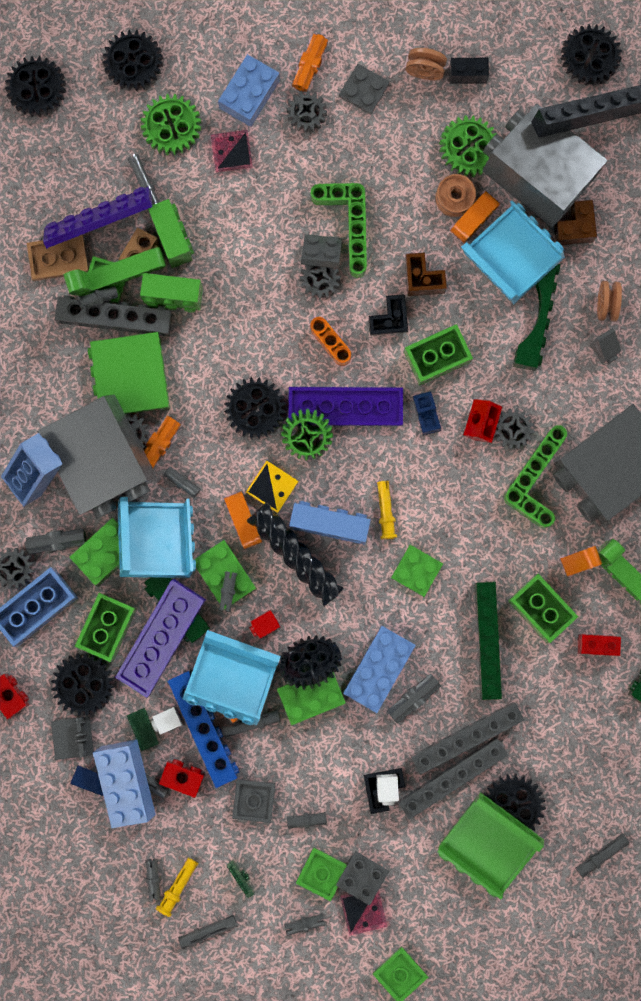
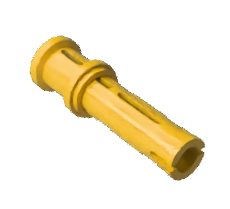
[377,481,398,540]
[155,857,199,917]

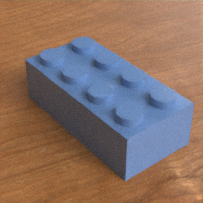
[1,433,62,507]
[289,501,371,545]
[0,567,78,647]
[343,626,416,713]
[93,740,156,828]

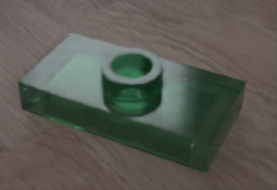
[126,708,160,751]
[227,858,255,898]

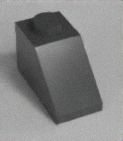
[590,328,621,364]

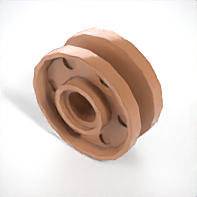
[405,48,447,81]
[435,174,476,217]
[597,280,622,322]

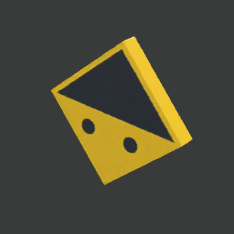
[246,461,299,513]

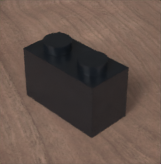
[449,57,489,84]

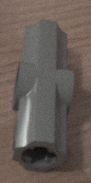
[26,528,86,554]
[386,674,442,724]

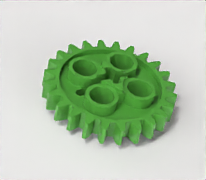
[140,94,202,155]
[439,115,497,177]

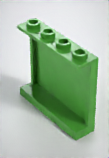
[88,332,170,414]
[437,792,544,900]

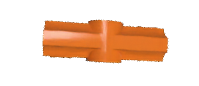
[292,34,328,92]
[144,416,181,468]

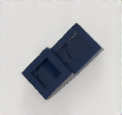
[413,391,441,436]
[70,765,103,796]

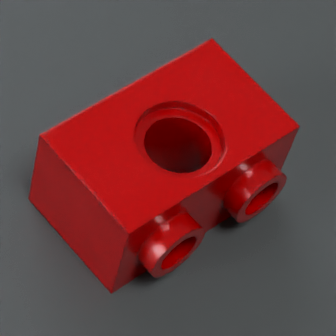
[463,399,502,443]
[249,610,281,639]
[578,634,621,656]
[0,673,29,719]
[159,759,205,798]

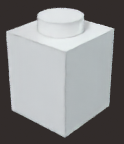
[151,706,183,735]

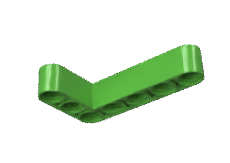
[310,183,367,278]
[63,247,166,297]
[504,425,567,528]
[597,539,641,604]

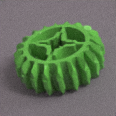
[281,409,333,461]

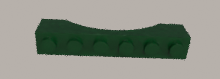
[513,264,561,371]
[474,582,502,700]

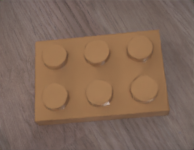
[26,234,89,281]

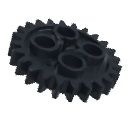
[560,24,622,86]
[102,30,163,91]
[5,56,67,117]
[224,377,286,439]
[279,635,342,690]
[51,653,115,716]
[484,773,546,831]

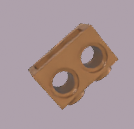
[118,227,159,260]

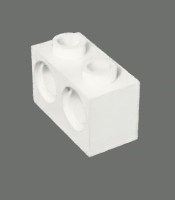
[376,774,399,805]

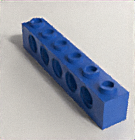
[168,671,240,788]

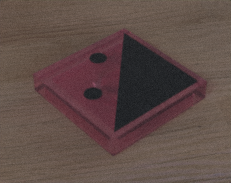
[211,130,253,173]
[340,890,388,936]

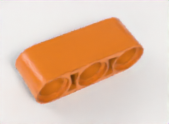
[450,191,500,243]
[310,317,351,366]
[224,491,262,550]
[560,546,602,576]

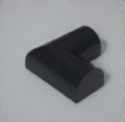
[368,294,408,336]
[363,768,405,814]

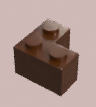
[554,200,597,245]
[405,252,447,296]

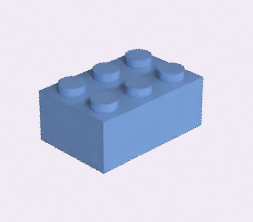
[218,54,280,127]

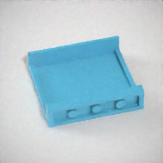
[461,200,565,304]
[117,497,196,578]
[183,630,281,725]

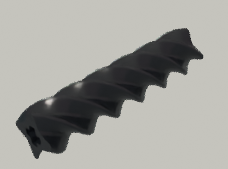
[246,502,344,607]

